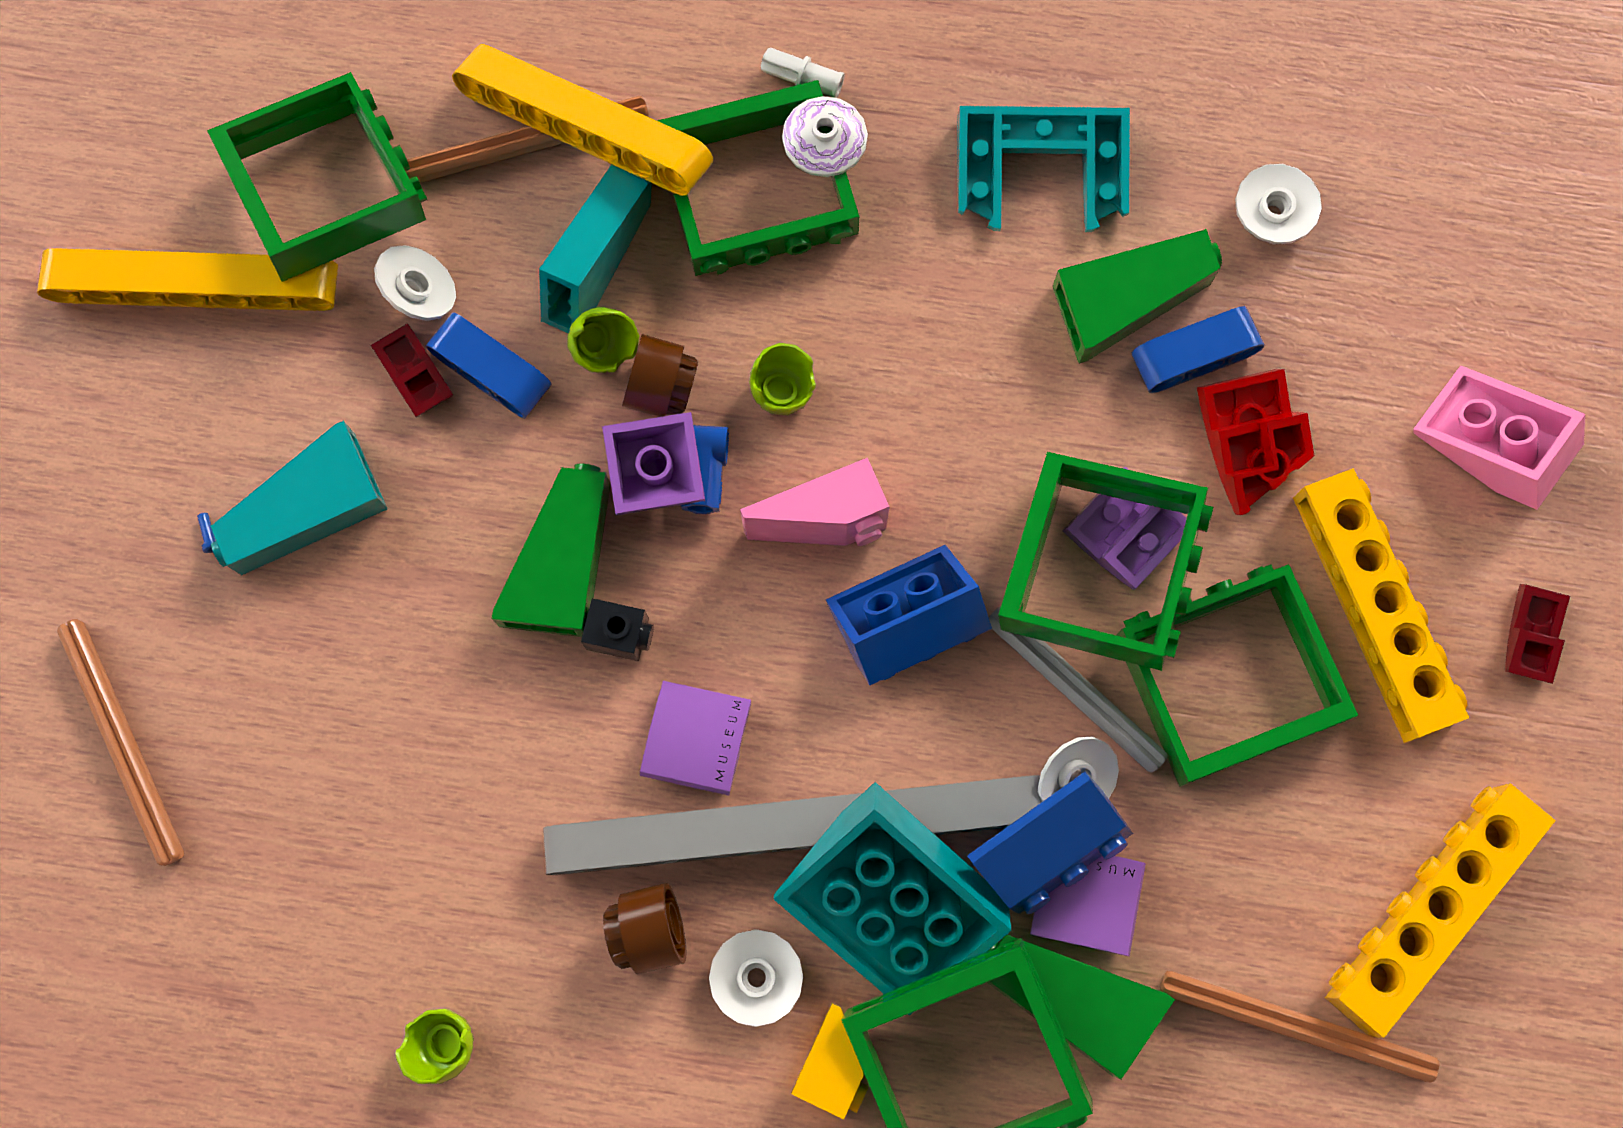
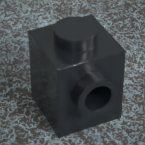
[581,598,654,661]

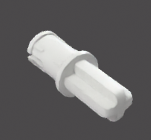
[761,48,845,98]

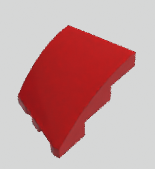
[1197,369,1315,515]

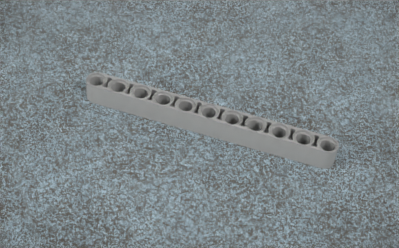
[543,775,1042,875]

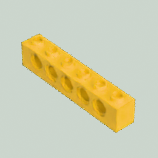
[1293,468,1469,743]
[1324,783,1556,1038]

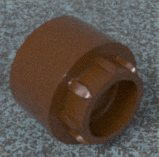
[622,334,698,417]
[603,883,687,974]

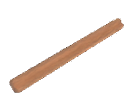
[406,96,649,183]
[57,619,184,866]
[1160,971,1440,1083]

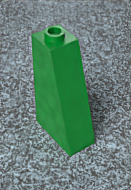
[1052,229,1222,364]
[491,463,611,637]
[986,935,1175,1080]

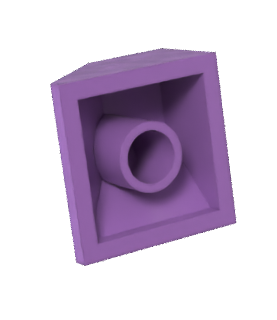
[602,412,705,515]

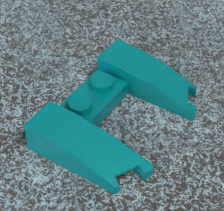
[957,106,1130,233]

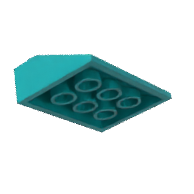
[773,782,1012,1016]

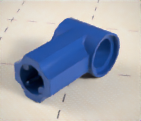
[681,425,729,514]

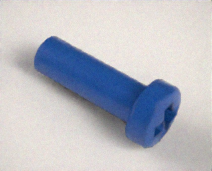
[197,513,215,553]

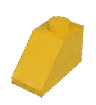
[791,1003,868,1120]

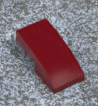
[370,323,453,418]
[1505,584,1570,684]

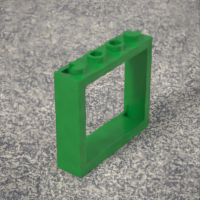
[207,72,427,282]
[657,80,860,276]
[998,452,1214,671]
[1116,564,1359,787]
[841,937,1093,1128]

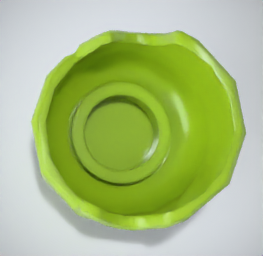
[567,307,640,373]
[749,343,816,415]
[395,1009,474,1084]

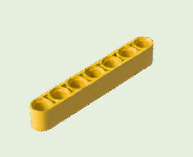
[452,44,713,196]
[37,248,338,311]

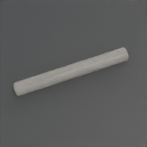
[989,606,1168,773]

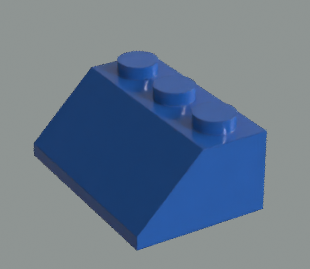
[825,544,992,686]
[967,772,1134,914]

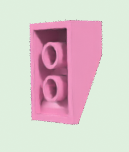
[1414,366,1585,510]
[740,458,889,546]

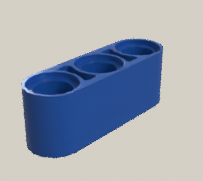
[1131,306,1265,393]
[426,312,552,419]

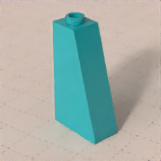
[539,164,652,333]
[210,420,388,576]

